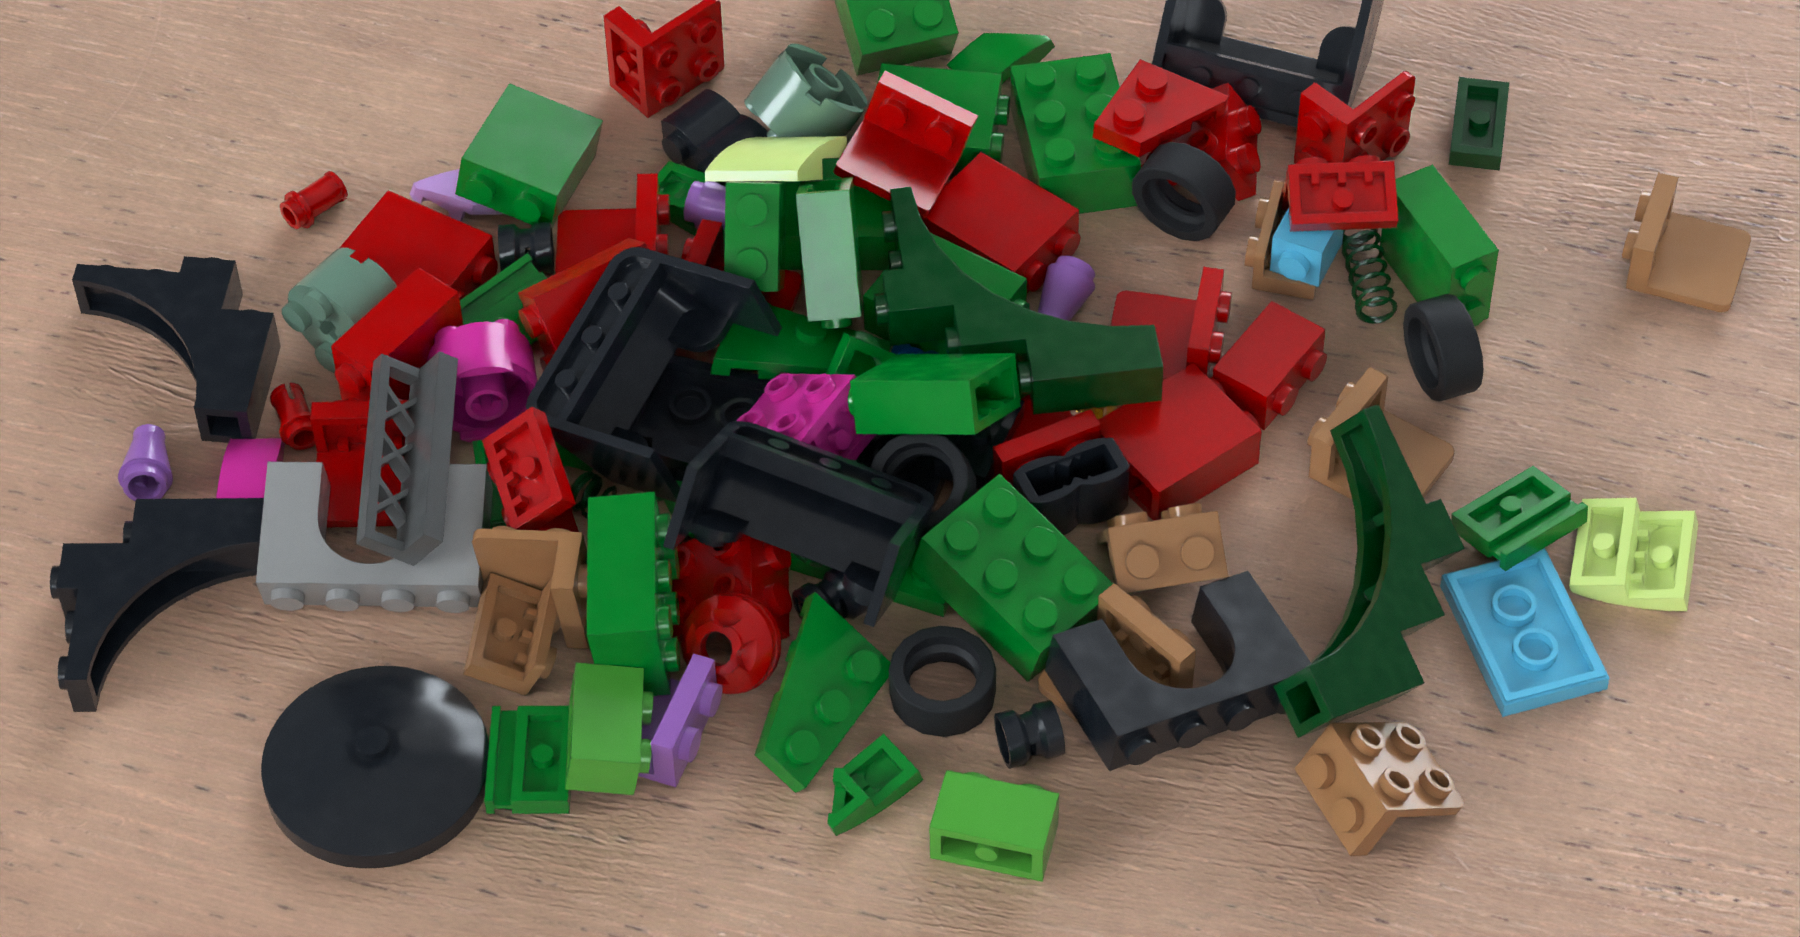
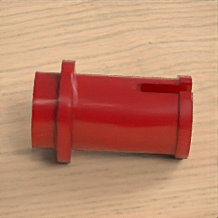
[280,171,348,230]
[270,383,315,450]

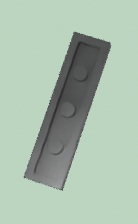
[356,351,458,566]

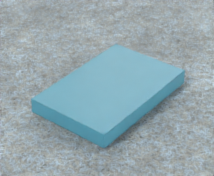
[1440,548,1610,717]

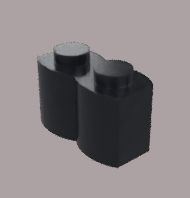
[661,89,768,187]
[1013,438,1130,535]

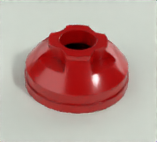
[681,591,781,694]

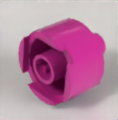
[427,319,538,443]

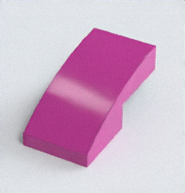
[216,438,285,498]

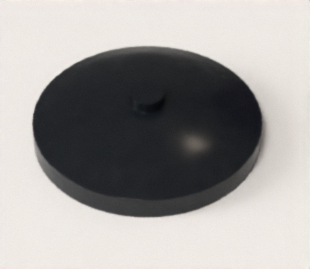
[261,666,489,868]

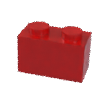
[1212,301,1327,430]

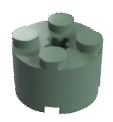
[744,44,867,137]
[281,248,397,373]

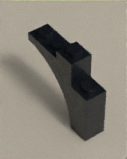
[72,256,281,443]
[50,498,264,712]

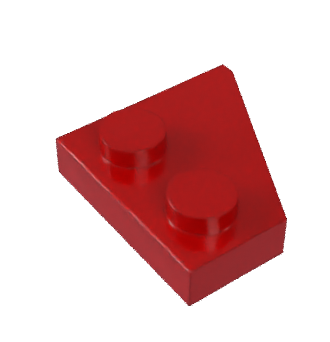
[1092,59,1229,157]

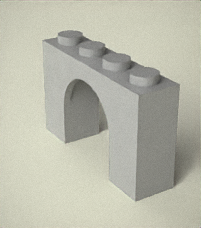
[256,461,493,613]

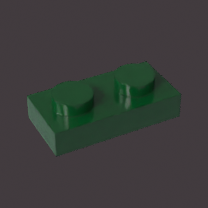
[1448,77,1510,171]

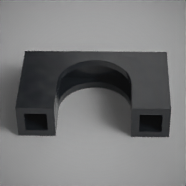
[1045,571,1310,771]

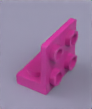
[737,373,876,460]

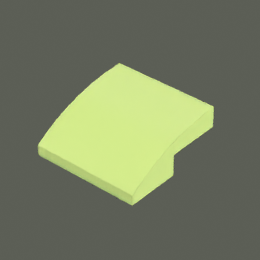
[705,136,847,181]
[1569,498,1698,611]

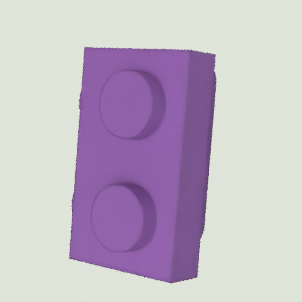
[638,653,723,787]

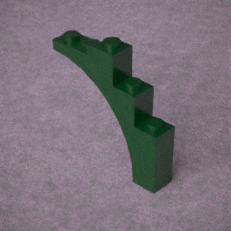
[874,187,1163,415]
[1273,404,1465,738]

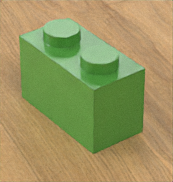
[565,662,653,795]
[929,770,1059,882]

